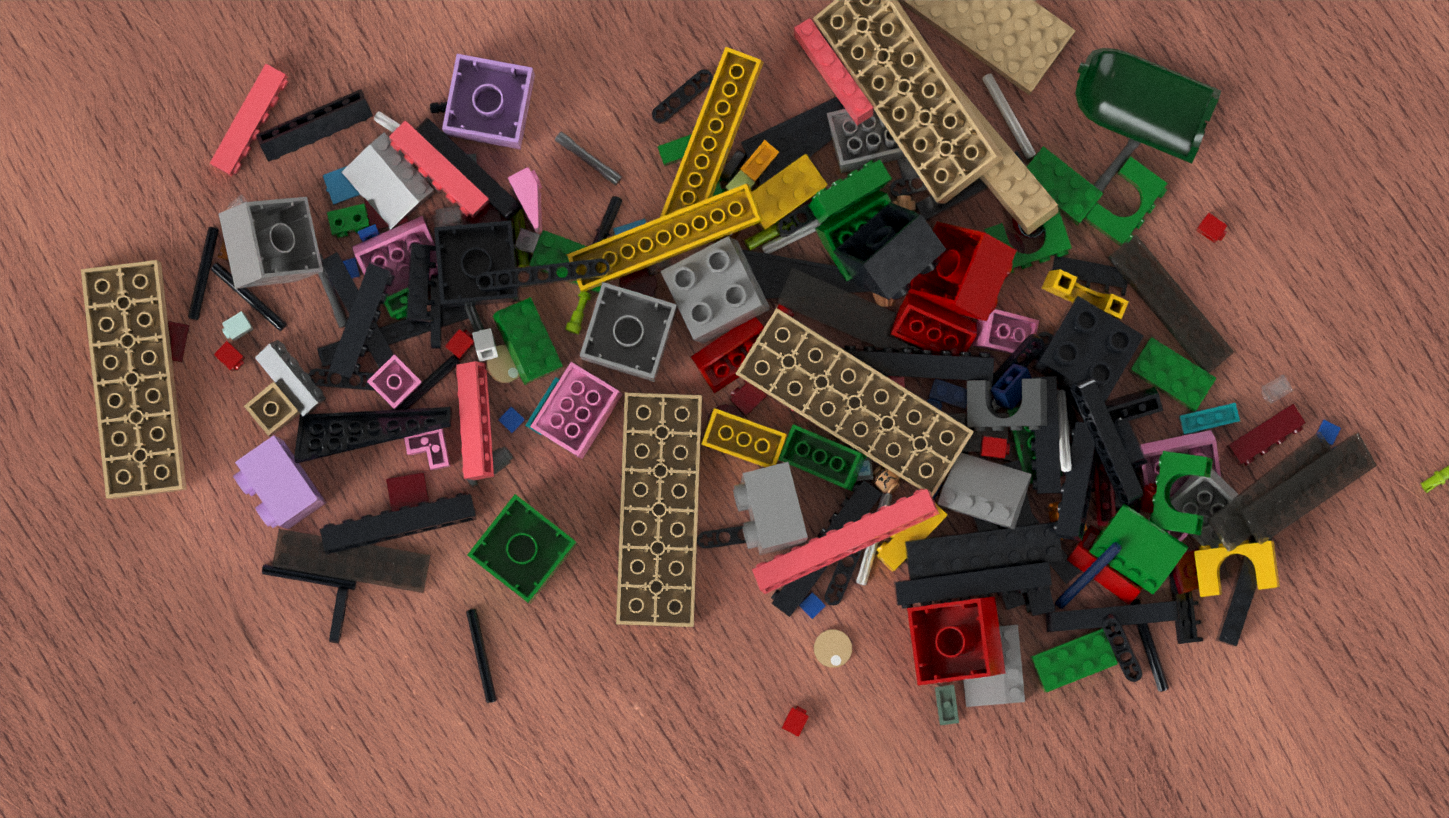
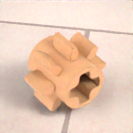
[893,195,916,211]

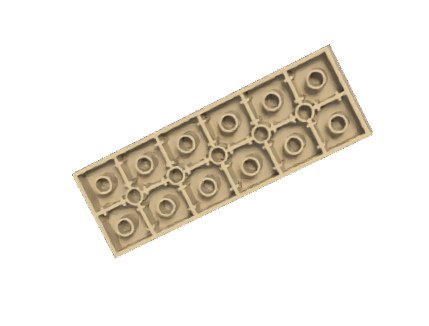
[813,0,1004,204]
[898,0,1076,95]
[81,260,187,499]
[736,308,974,497]
[616,393,702,627]

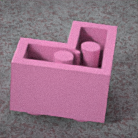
[404,429,451,470]

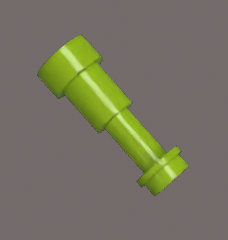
[565,291,591,335]

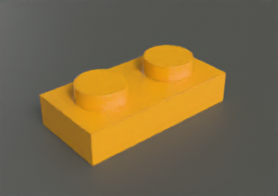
[740,140,779,182]

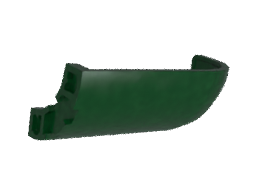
[1075,48,1222,164]

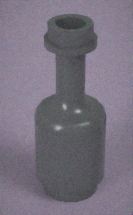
[467,446,514,487]

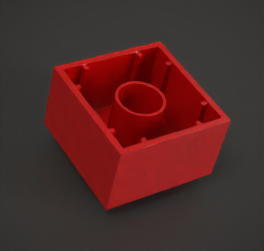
[908,221,1017,321]
[907,597,1006,686]

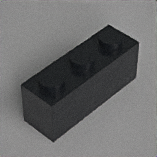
[1105,387,1163,421]

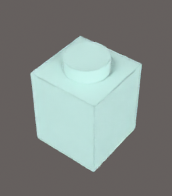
[222,311,254,341]

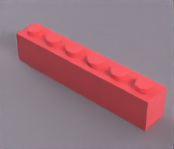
[794,18,873,125]
[210,64,288,176]
[389,121,489,219]
[456,361,494,480]

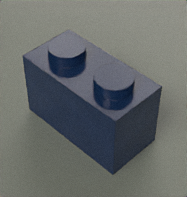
[990,364,1032,410]
[928,378,967,410]

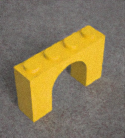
[1041,269,1129,319]
[1194,538,1280,597]

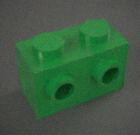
[327,203,370,239]
[384,287,408,320]

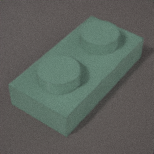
[935,684,959,725]

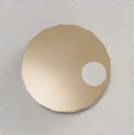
[485,345,520,383]
[814,629,852,668]

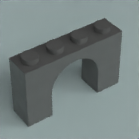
[967,378,1047,432]

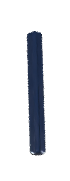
[1055,542,1122,609]

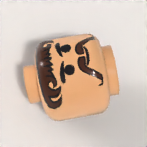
[872,466,900,494]

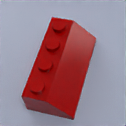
[891,293,977,354]
[690,317,764,393]
[1067,525,1142,605]

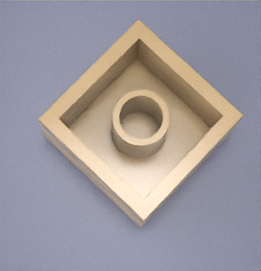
[244,382,300,437]

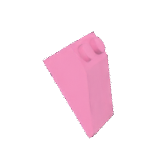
[972,309,1039,357]

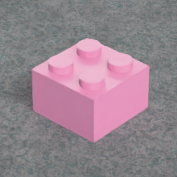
[367,354,422,410]

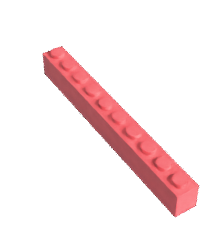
[752,489,939,594]

